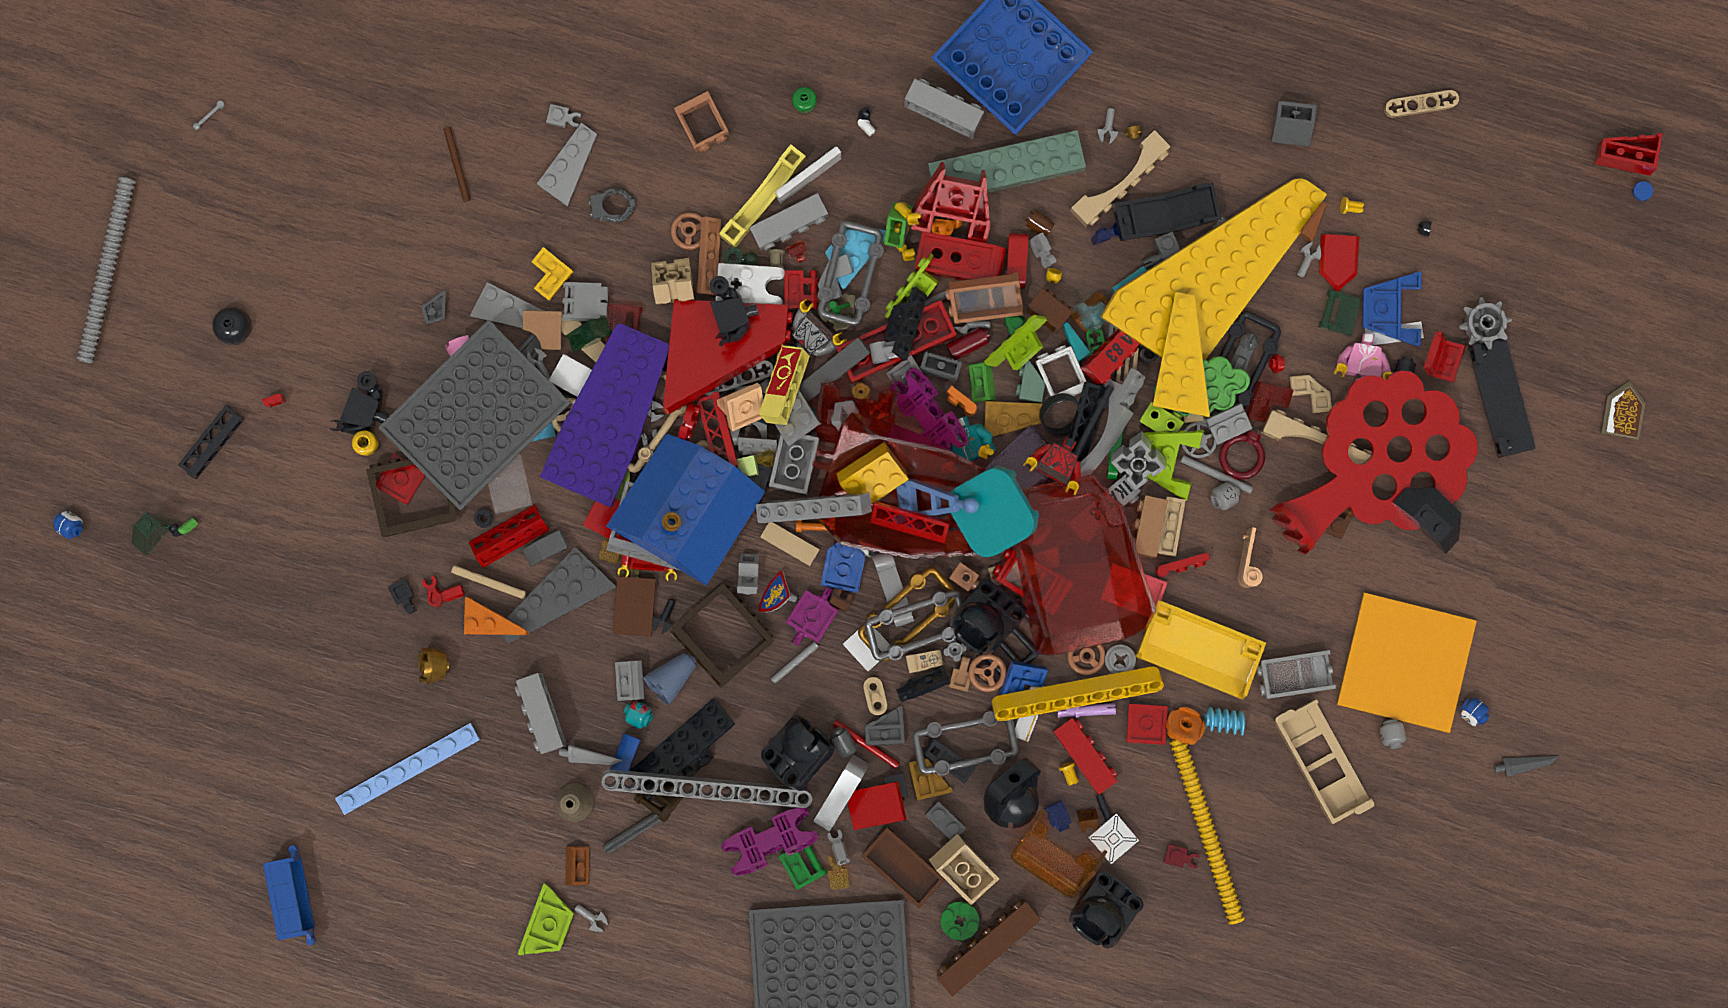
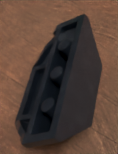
[1392,487,1461,554]

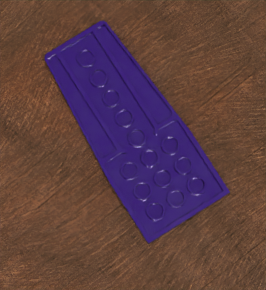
[540,324,669,508]

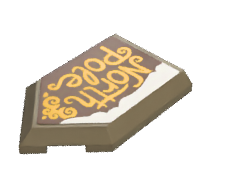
[1601,381,1645,440]

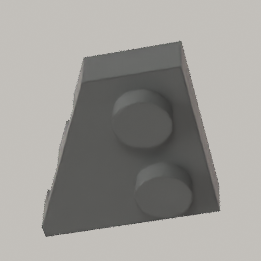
[865,706,905,746]

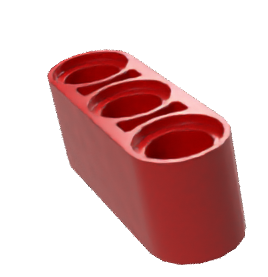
[1006,233,1028,289]

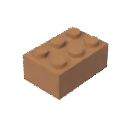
[1128,495,1168,559]

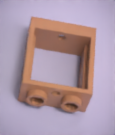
[674,91,729,152]

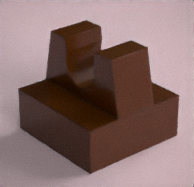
[829,589,852,613]
[1077,808,1099,833]

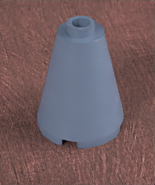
[643,653,696,705]

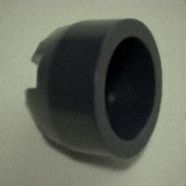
[1417,221,1432,237]

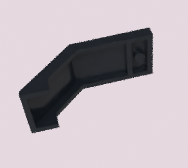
[1112,182,1221,242]

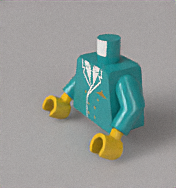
[942,416,996,475]

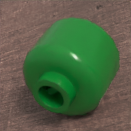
[792,87,817,114]

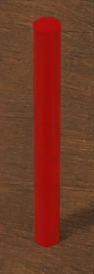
[833,720,900,769]

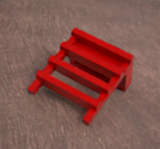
[1423,331,1466,383]

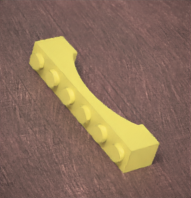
[719,144,806,249]

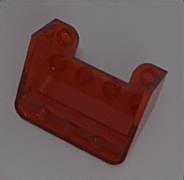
[817,383,898,448]

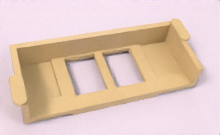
[1273,699,1374,824]

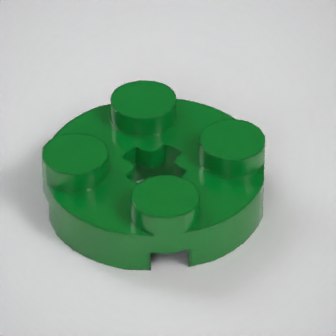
[940,901,979,941]

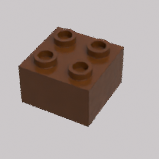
[1026,288,1072,334]

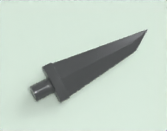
[1494,756,1559,777]

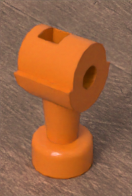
[931,218,963,236]

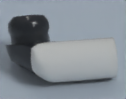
[858,107,876,137]

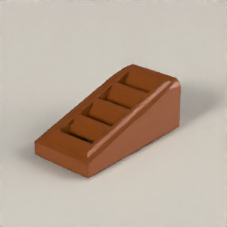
[1299,202,1326,243]

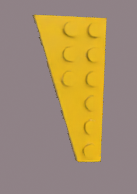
[1152,292,1210,417]

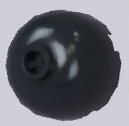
[212,307,252,345]

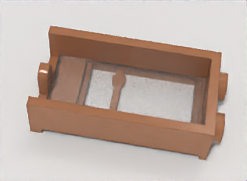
[946,272,1023,324]

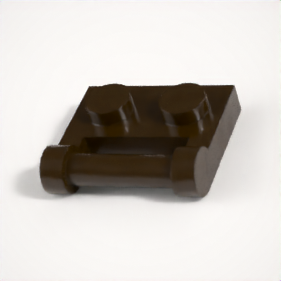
[634,782,683,822]

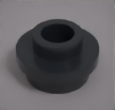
[474,509,494,528]

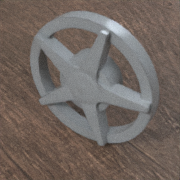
[1181,422,1217,458]

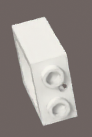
[1035,345,1086,405]

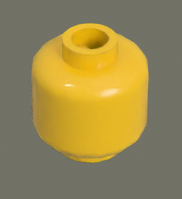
[352,430,379,456]

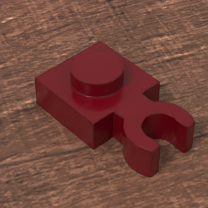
[1163,844,1200,868]

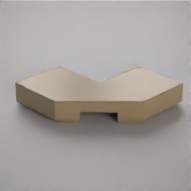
[1289,375,1332,413]

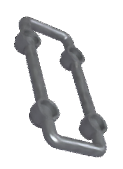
[817,221,884,326]
[865,590,963,661]
[912,711,1019,776]

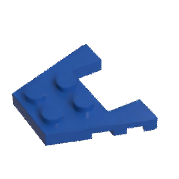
[1362,272,1421,347]

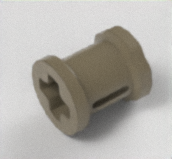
[768,249,785,269]

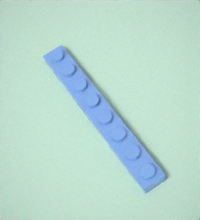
[335,723,480,815]

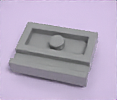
[1206,403,1252,445]
[615,661,644,701]

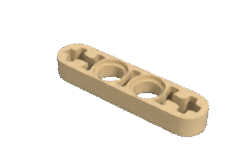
[1384,90,1459,118]

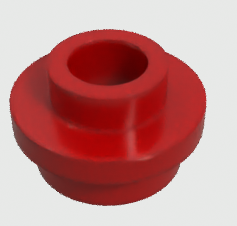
[1269,354,1285,373]

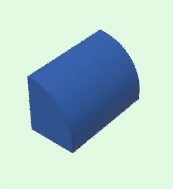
[610,733,642,771]

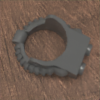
[589,187,637,223]

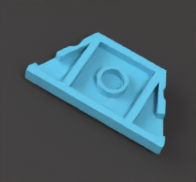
[825,228,886,290]

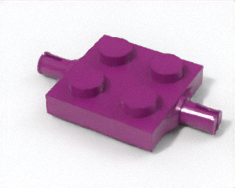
[786,587,839,646]

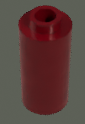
[946,327,990,361]

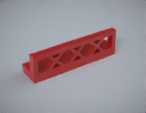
[697,391,738,468]
[870,501,950,544]
[468,505,549,568]

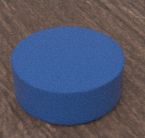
[1633,181,1653,201]

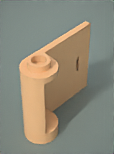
[1237,527,1263,588]

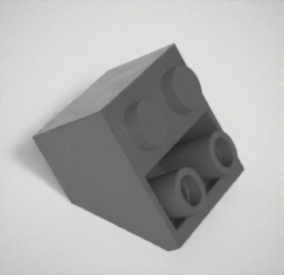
[1271,101,1317,147]

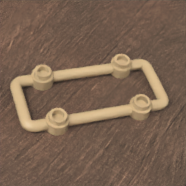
[628,371,687,473]

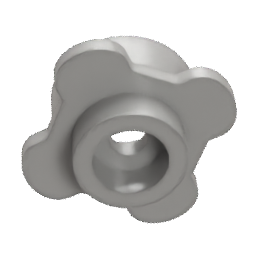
[944,639,966,661]

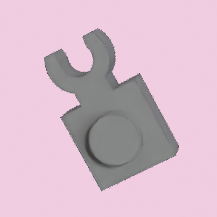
[546,104,582,128]
[1028,232,1056,268]

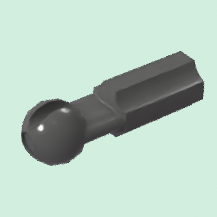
[1230,333,1258,370]

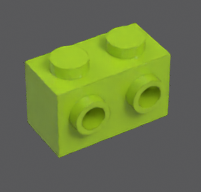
[1139,402,1184,433]

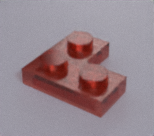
[1247,381,1294,423]

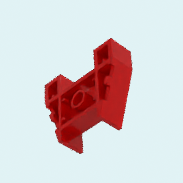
[911,161,990,243]

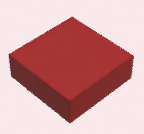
[262,393,286,408]

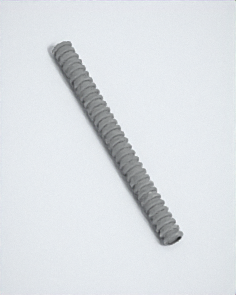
[77,177,136,364]

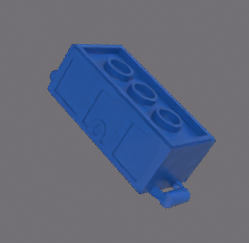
[263,845,317,945]

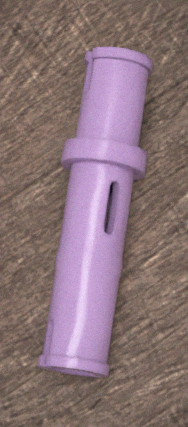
[1057,702,1116,718]

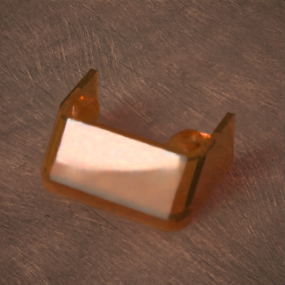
[1011,808,1108,898]

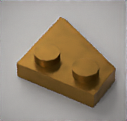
[908,758,953,801]

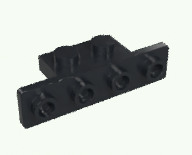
[883,287,927,361]

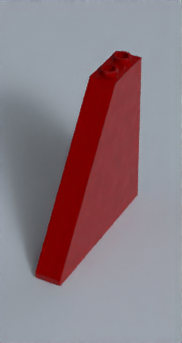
[663,299,793,414]

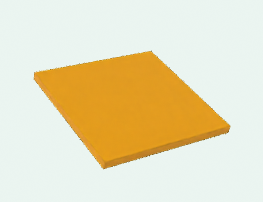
[1336,593,1477,733]

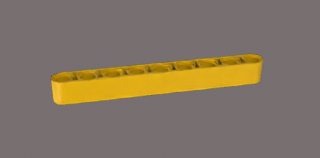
[991,667,1164,721]

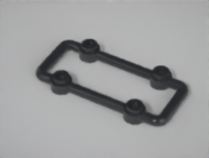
[1215,311,1281,411]

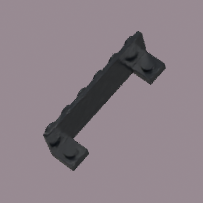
[1468,339,1535,458]

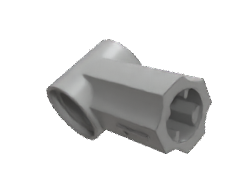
[869,341,910,364]

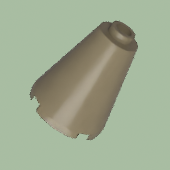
[555,783,594,822]

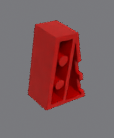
[1594,133,1663,176]

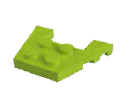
[1140,430,1204,501]

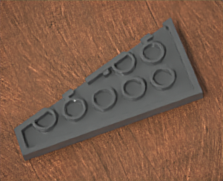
[501,547,616,643]

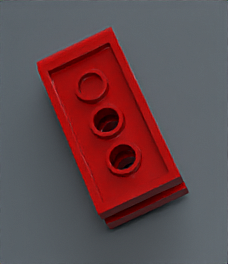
[914,231,1006,281]

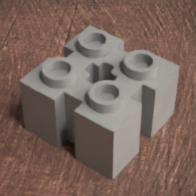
[1111,431,1166,490]

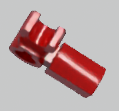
[422,576,465,608]

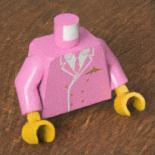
[1334,334,1392,379]

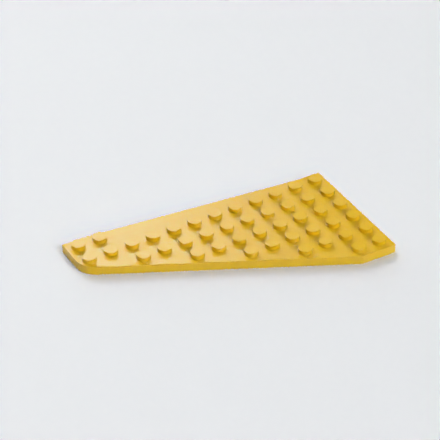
[1100,179,1327,359]

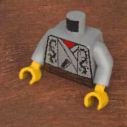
[791,299,847,356]

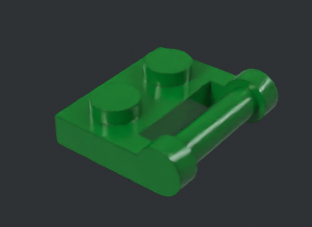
[778,846,827,890]

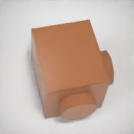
[949,562,980,592]

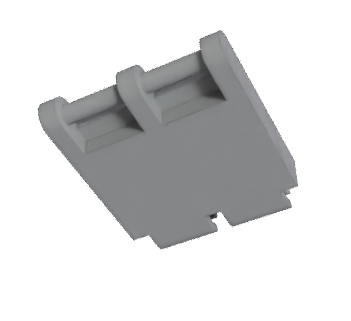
[562,282,608,321]

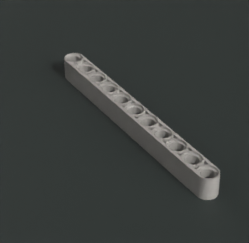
[601,769,812,808]

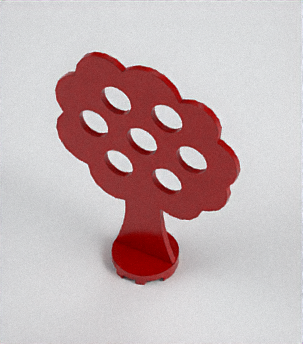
[1269,370,1478,555]

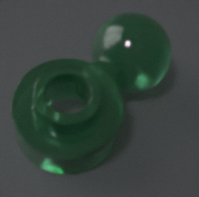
[723,247,759,266]

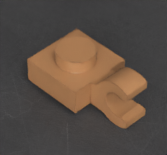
[949,656,970,692]

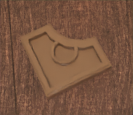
[523,310,562,350]

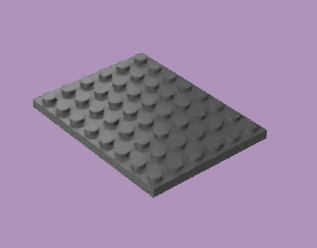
[378,320,571,510]
[749,900,910,1008]

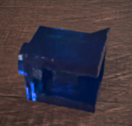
[1042,801,1072,832]

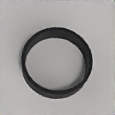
[1039,393,1083,436]

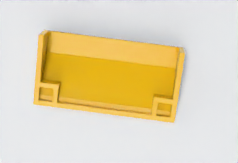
[1135,600,1266,700]

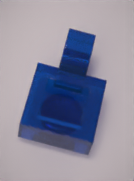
[1091,223,1119,246]

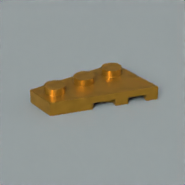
[984,401,1043,437]

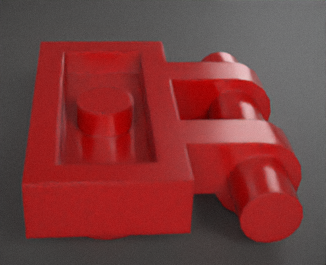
[784,270,819,309]

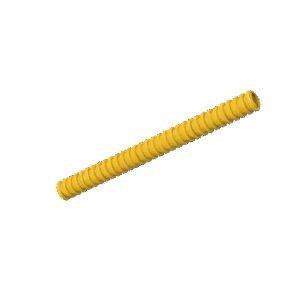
[1169,739,1245,925]

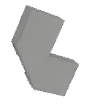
[818,254,854,300]

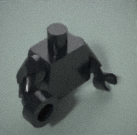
[710,276,759,346]
[329,371,389,435]

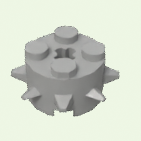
[1459,297,1512,350]

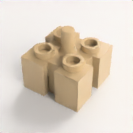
[651,258,694,304]

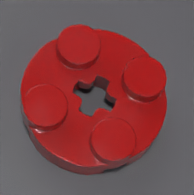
[678,403,701,442]

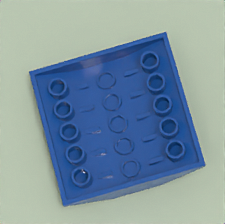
[931,0,1093,135]
[606,434,765,586]

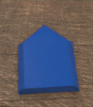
[821,534,865,593]

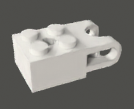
[716,263,785,305]

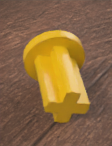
[1340,197,1364,214]
[1058,761,1078,786]

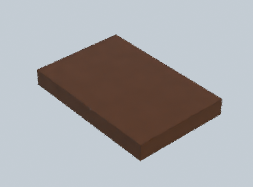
[613,576,656,637]

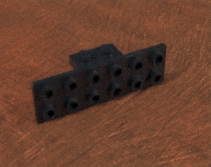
[630,698,735,800]

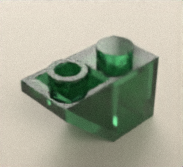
[566,317,612,352]

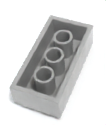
[904,79,984,139]
[515,673,567,754]

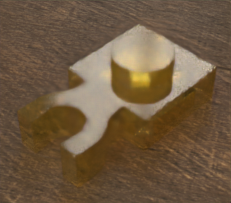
[828,856,850,890]

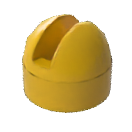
[1046,268,1062,284]

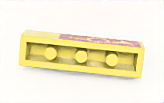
[759,345,810,425]

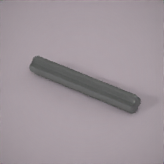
[603,806,671,854]

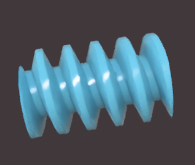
[1204,707,1245,736]

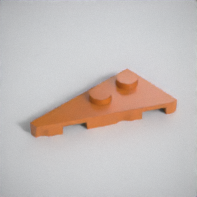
[464,597,529,635]

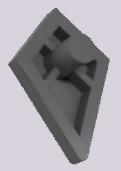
[421,290,447,325]

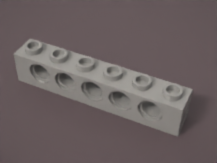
[756,492,872,523]

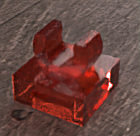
[785,240,808,263]

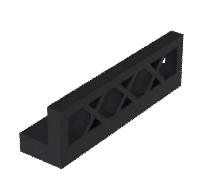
[1069,382,1105,461]
[178,405,245,479]

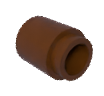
[1025,210,1054,237]

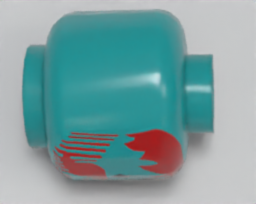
[623,700,653,729]

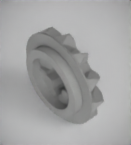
[1105,645,1136,674]

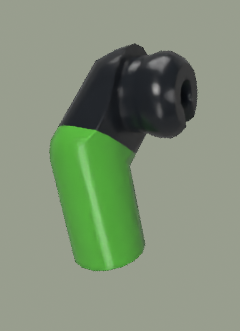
[169,518,198,537]

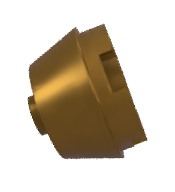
[418,646,449,685]

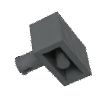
[1142,232,1180,270]

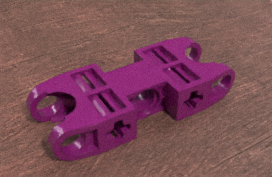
[890,368,968,461]
[721,808,819,876]

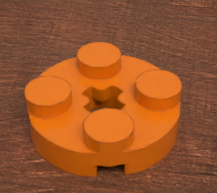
[1166,707,1205,745]

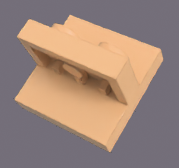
[717,383,763,431]

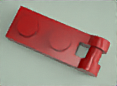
[1155,552,1210,577]

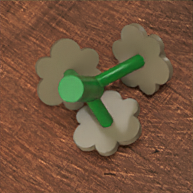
[820,293,856,331]

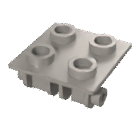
[738,437,778,461]

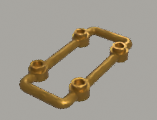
[858,566,955,662]

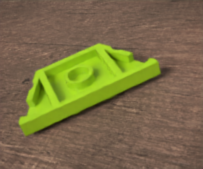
[518,883,574,955]

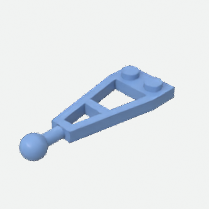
[897,478,979,518]

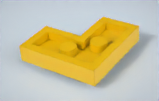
[531,247,573,301]

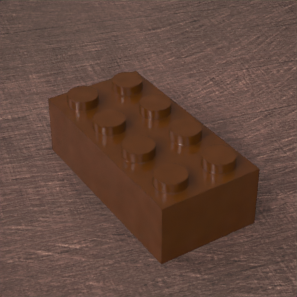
[861,827,945,908]

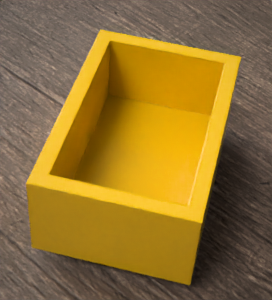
[837,442,909,504]

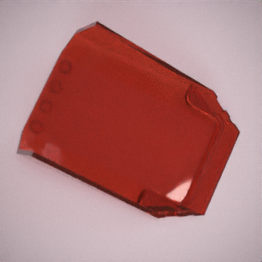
[1014,474,1157,656]

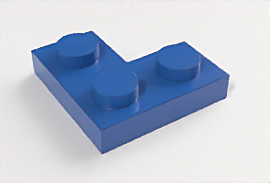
[999,661,1048,695]

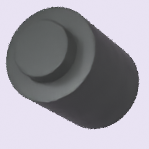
[830,727,858,758]

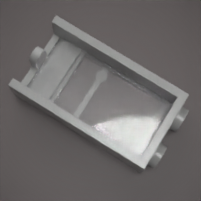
[1257,650,1336,699]

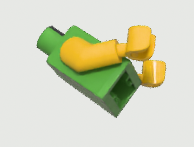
[884,201,921,261]

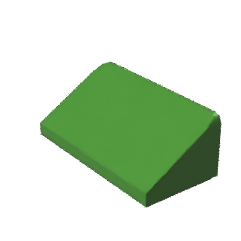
[968,362,996,403]

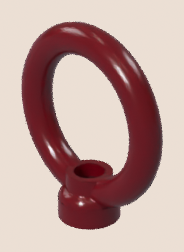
[1219,430,1265,480]

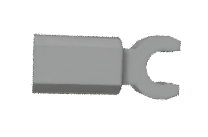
[828,830,850,865]

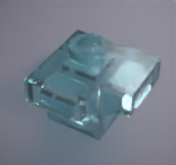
[1074,302,1107,331]

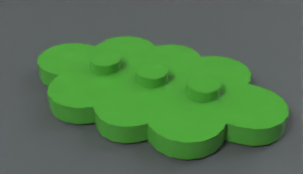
[1154,356,1250,416]

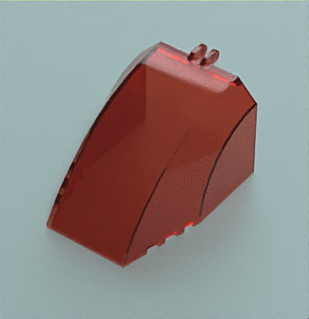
[812,412,987,559]

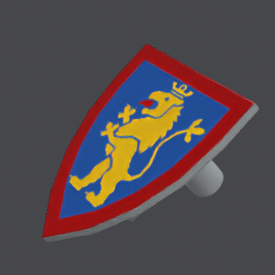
[758,569,797,613]

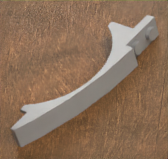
[1047,368,1145,505]

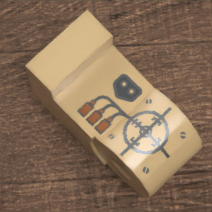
[905,650,944,673]

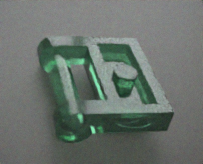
[1318,290,1361,336]

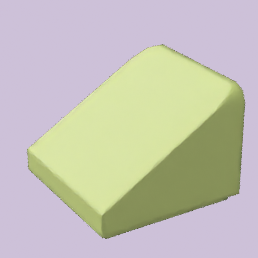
[737,455,759,477]

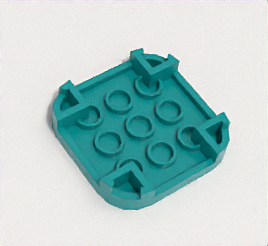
[948,465,1040,557]

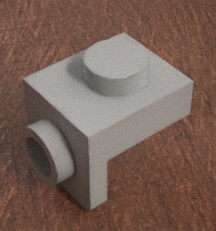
[831,401,859,433]

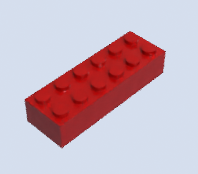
[836,300,957,384]

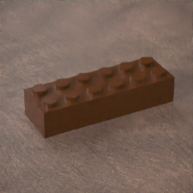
[936,899,1041,997]

